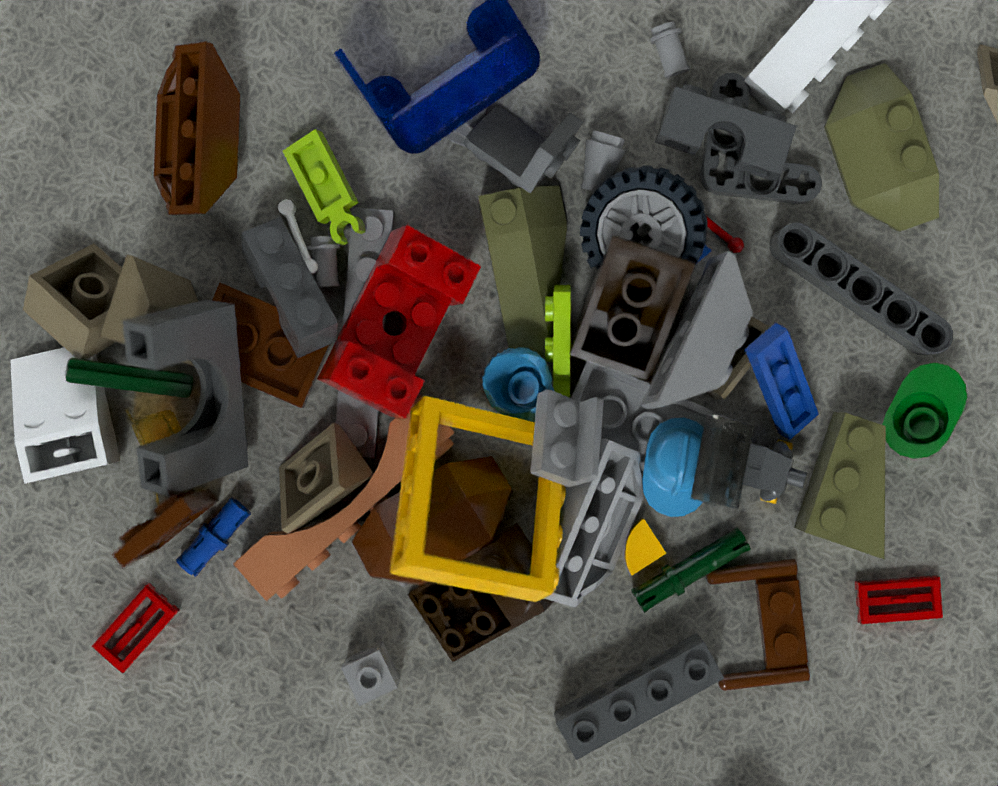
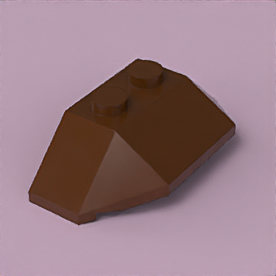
[154,41,241,216]
[352,456,513,586]

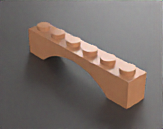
[233,395,456,601]

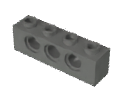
[554,633,724,760]

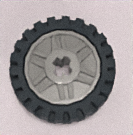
[580,165,708,270]

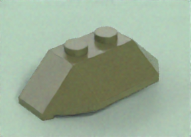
[824,63,939,232]

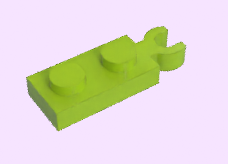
[282,129,366,245]
[545,285,571,398]

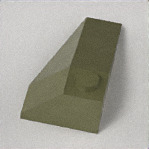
[478,185,567,357]

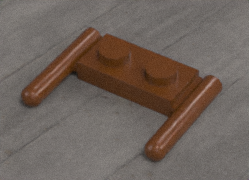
[706,559,810,691]

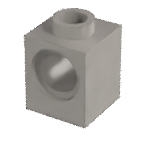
[341,641,400,706]

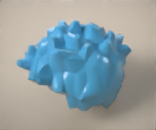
[482,347,554,422]

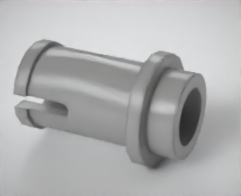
[650,21,690,78]
[307,236,340,287]

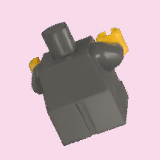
[732,439,808,504]

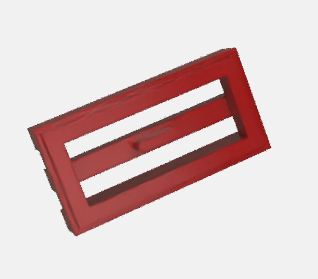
[855,575,943,624]
[92,583,180,674]

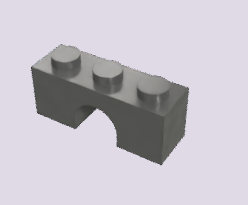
[655,84,797,181]
[242,217,338,358]

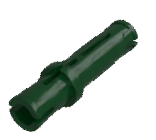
[631,527,751,613]

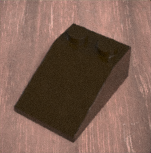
[570,235,695,381]

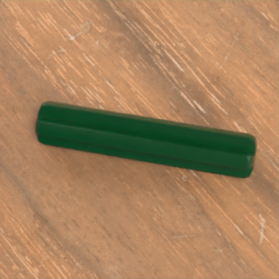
[65,358,193,398]

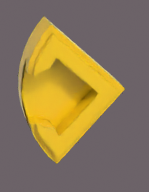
[625,517,666,575]

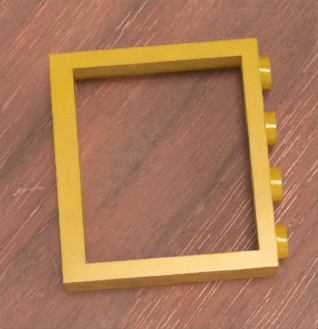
[390,396,566,602]

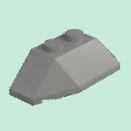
[641,251,753,409]
[544,438,644,608]

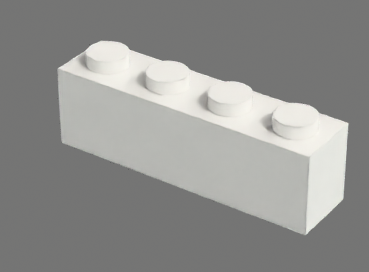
[744,0,892,114]

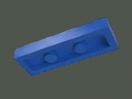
[745,323,819,440]

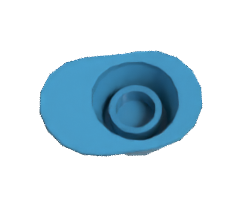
[642,417,713,517]

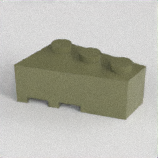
[794,412,886,560]

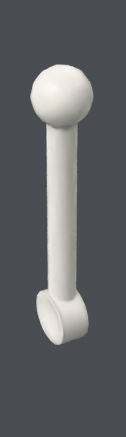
[278,199,318,275]

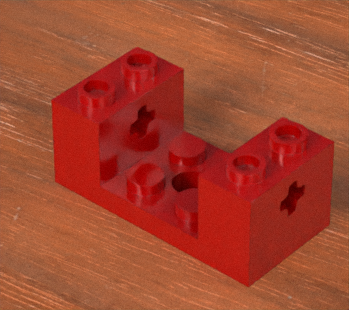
[317,225,481,419]

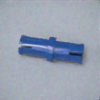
[176,497,251,577]

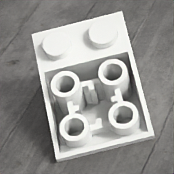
[10,347,121,484]

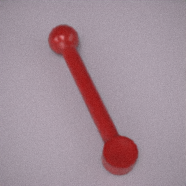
[705,215,744,253]

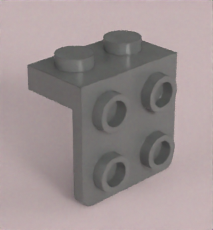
[463,106,583,193]

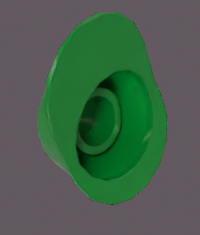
[882,363,968,459]

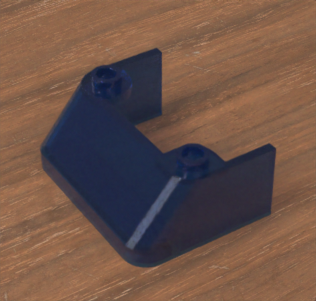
[332,0,540,154]

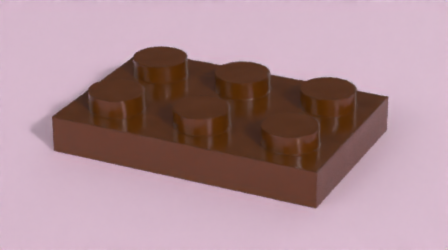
[212,283,332,408]
[112,489,218,568]

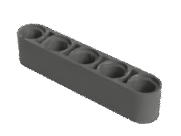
[770,222,953,355]

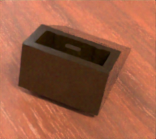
[407,523,554,662]

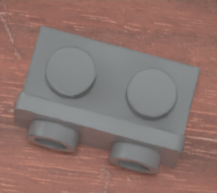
[530,389,603,487]

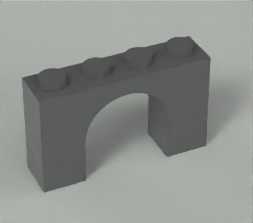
[122,299,249,497]

